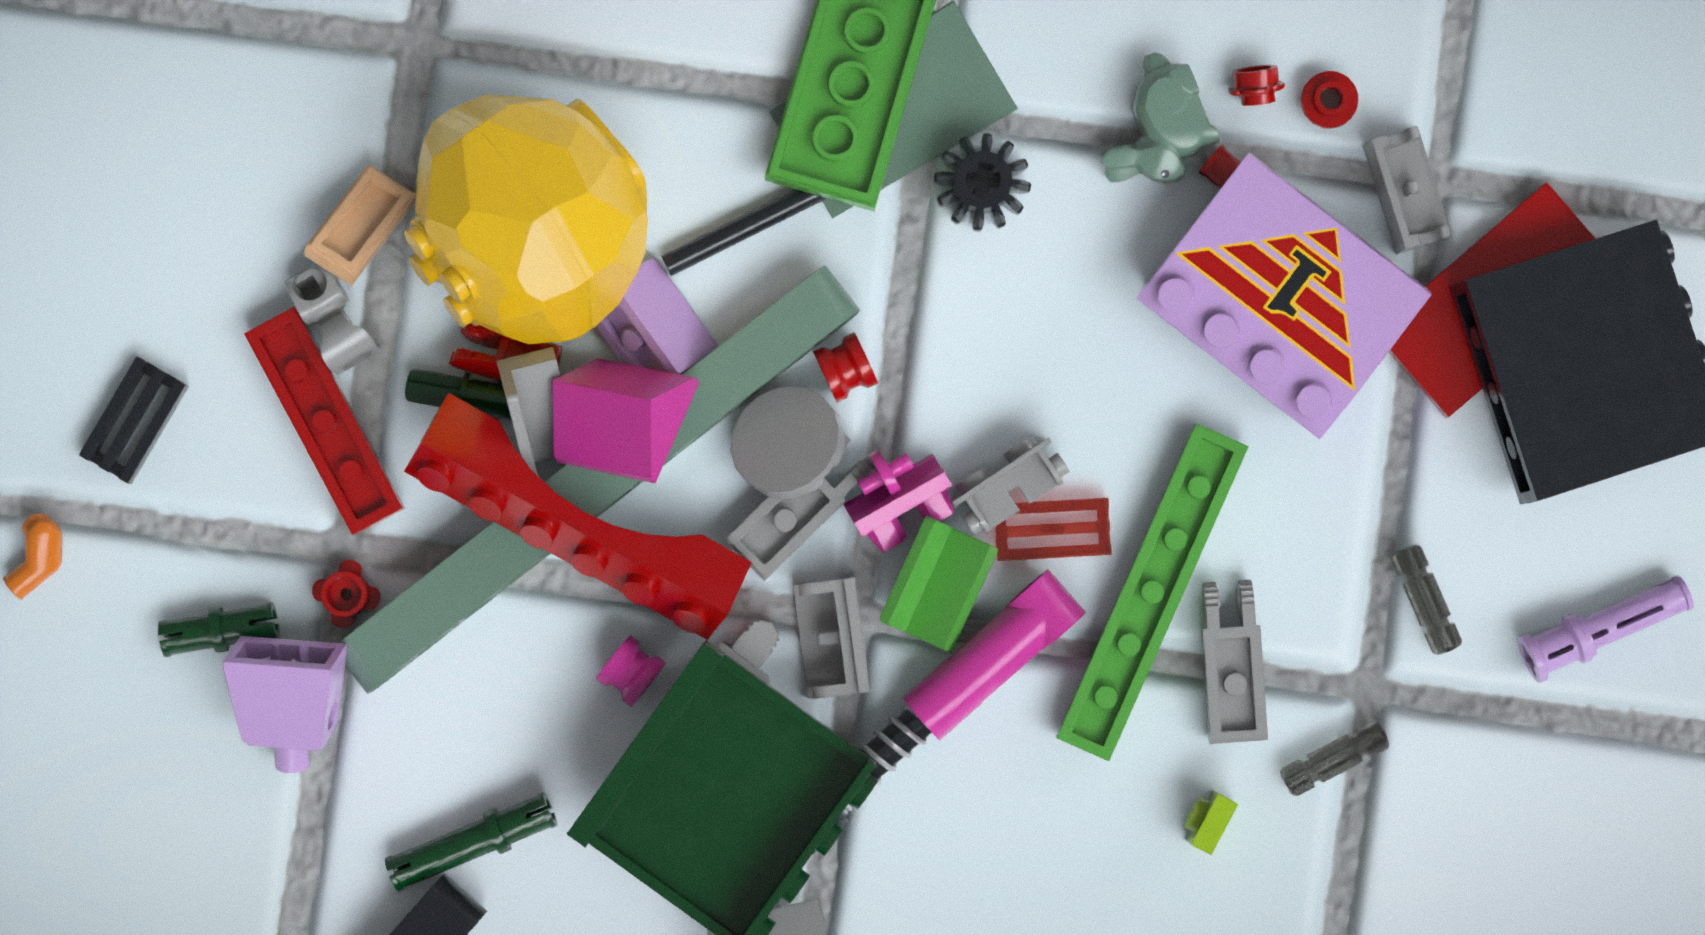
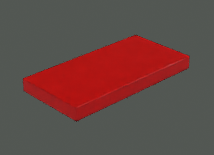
[1389,182,1596,418]

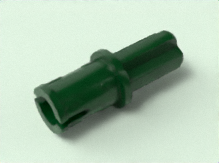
[405,369,512,422]

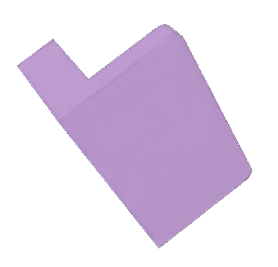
[595,258,718,375]

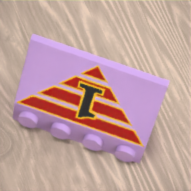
[1136,152,1432,439]

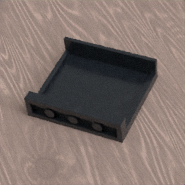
[1449,219,1705,505]

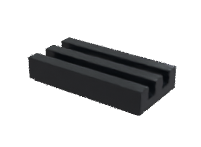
[79,356,189,484]

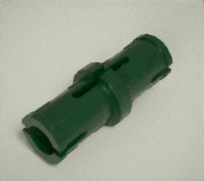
[158,602,280,657]

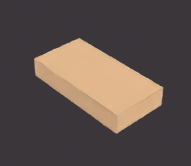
[304,164,416,286]

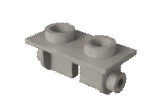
[952,435,1070,535]

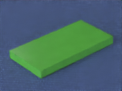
[764,0,936,212]

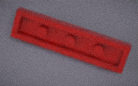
[244,306,406,536]

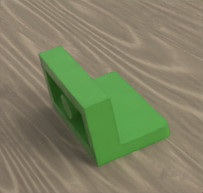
[879,516,999,653]

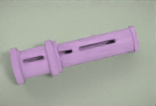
[1517,575,1694,683]

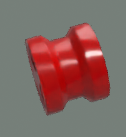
[813,332,878,403]

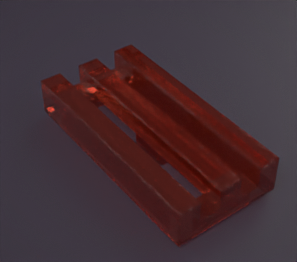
[995,498,1112,561]

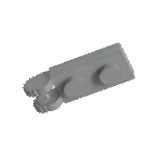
[725,435,874,581]
[1201,580,1268,744]

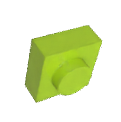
[1183,790,1238,855]

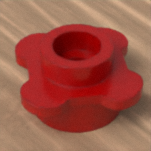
[312,560,381,628]

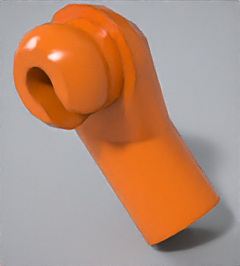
[3,513,62,600]

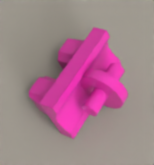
[843,450,954,552]

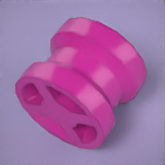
[595,635,666,707]

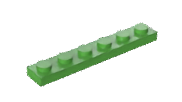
[1056,423,1249,761]

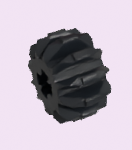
[934,133,1031,232]

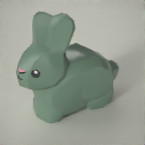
[1101,52,1220,183]

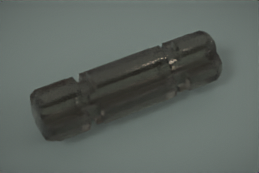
[1392,545,1462,655]
[1280,721,1390,796]

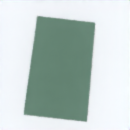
[769,2,1018,219]

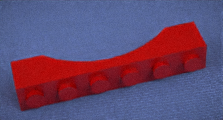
[404,393,752,640]

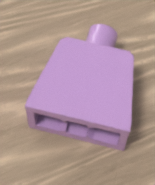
[223,636,347,773]

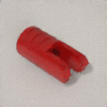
[448,323,563,381]

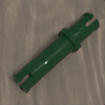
[385,792,558,892]

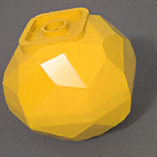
[404,94,648,344]

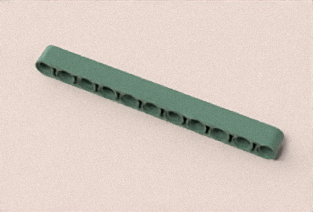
[339,266,861,694]

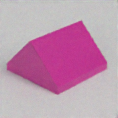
[552,358,699,484]

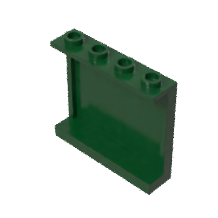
[567,640,878,935]

